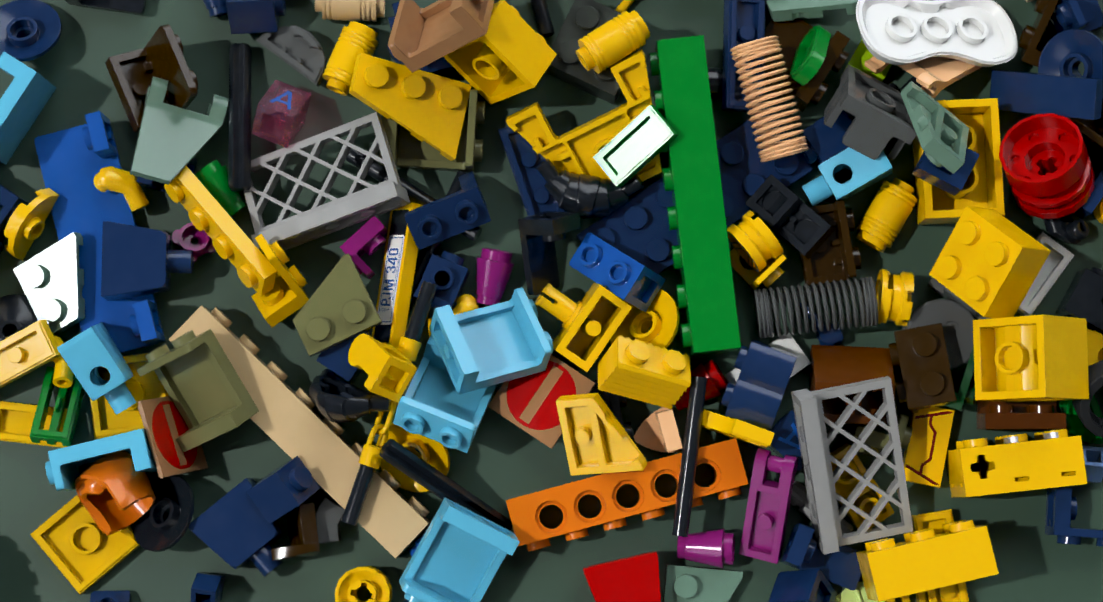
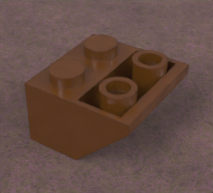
[809,345,895,427]

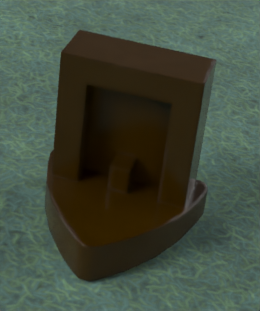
[271,503,320,561]

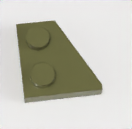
[292,253,382,357]

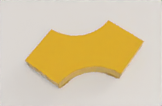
[701,409,775,449]

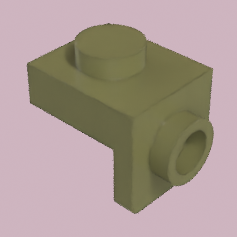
[848,414,912,458]

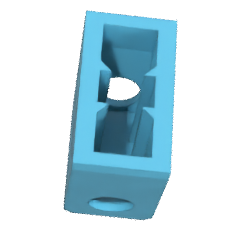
[802,147,893,206]
[57,322,137,415]

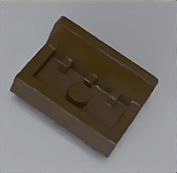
[800,199,861,287]
[889,323,957,414]

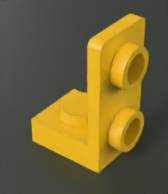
[251,234,309,328]

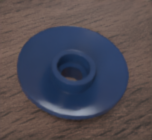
[0,0,62,62]
[1038,29,1103,79]

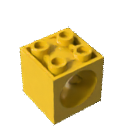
[973,314,1089,402]

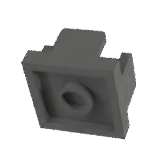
[824,64,916,160]

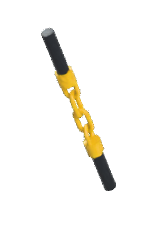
[341,281,438,526]

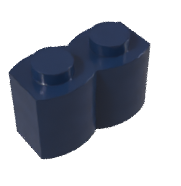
[721,340,798,431]

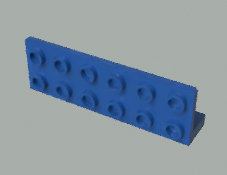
[34,111,166,353]

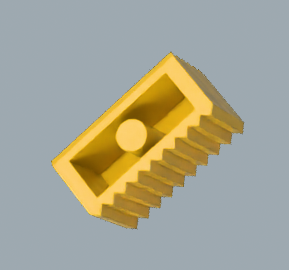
[598,335,691,409]

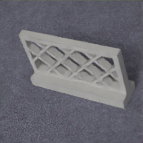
[244,112,410,253]
[791,376,913,555]

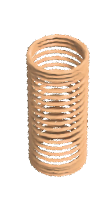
[730,35,809,163]

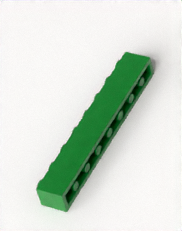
[649,35,741,356]

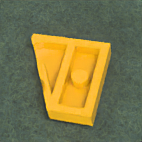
[556,393,647,476]

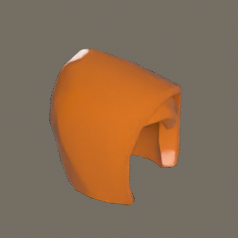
[75,450,156,536]

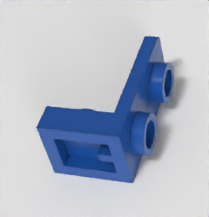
[569,233,666,313]

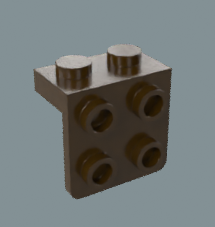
[763,18,850,113]
[105,24,198,133]

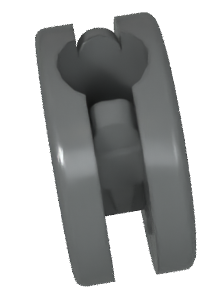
[902,299,975,371]

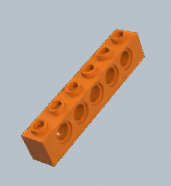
[506,438,749,552]

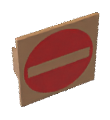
[488,355,596,449]
[138,396,208,479]

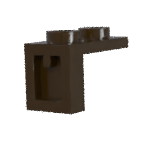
[1018,0,1059,67]

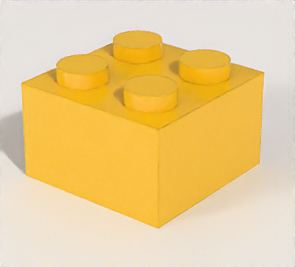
[443,0,557,105]
[929,206,1051,318]

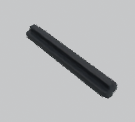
[228,43,252,192]
[379,439,512,530]

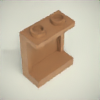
[388,0,494,73]

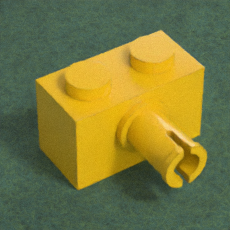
[535,283,632,372]

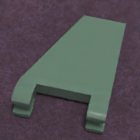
[130,76,229,185]

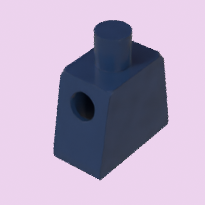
[101,221,194,301]
[188,478,283,577]

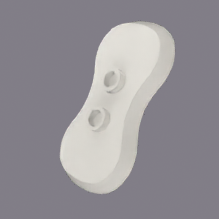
[856,0,1018,67]

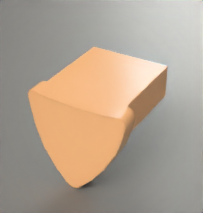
[634,407,683,453]

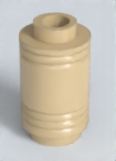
[315,0,386,22]

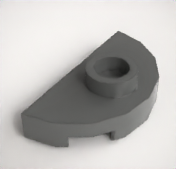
[256,25,326,87]

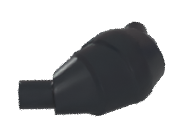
[536,159,644,219]
[309,369,391,423]

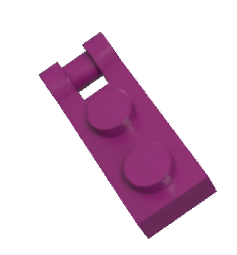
[739,448,798,564]

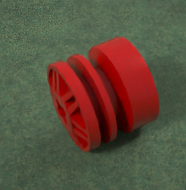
[999,113,1095,219]

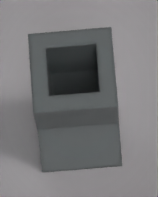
[315,498,345,543]

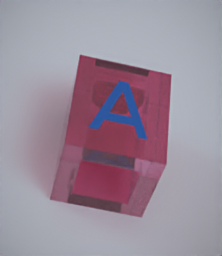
[251,80,311,148]

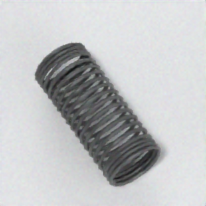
[754,276,878,339]

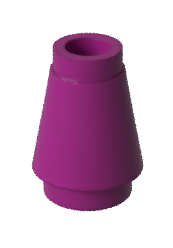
[476,248,515,305]
[677,529,735,568]

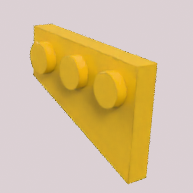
[349,53,472,161]

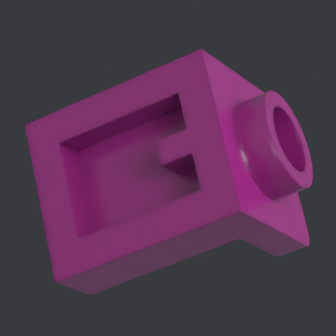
[340,216,388,279]

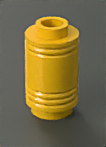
[576,10,650,74]
[322,21,379,96]
[856,178,918,252]

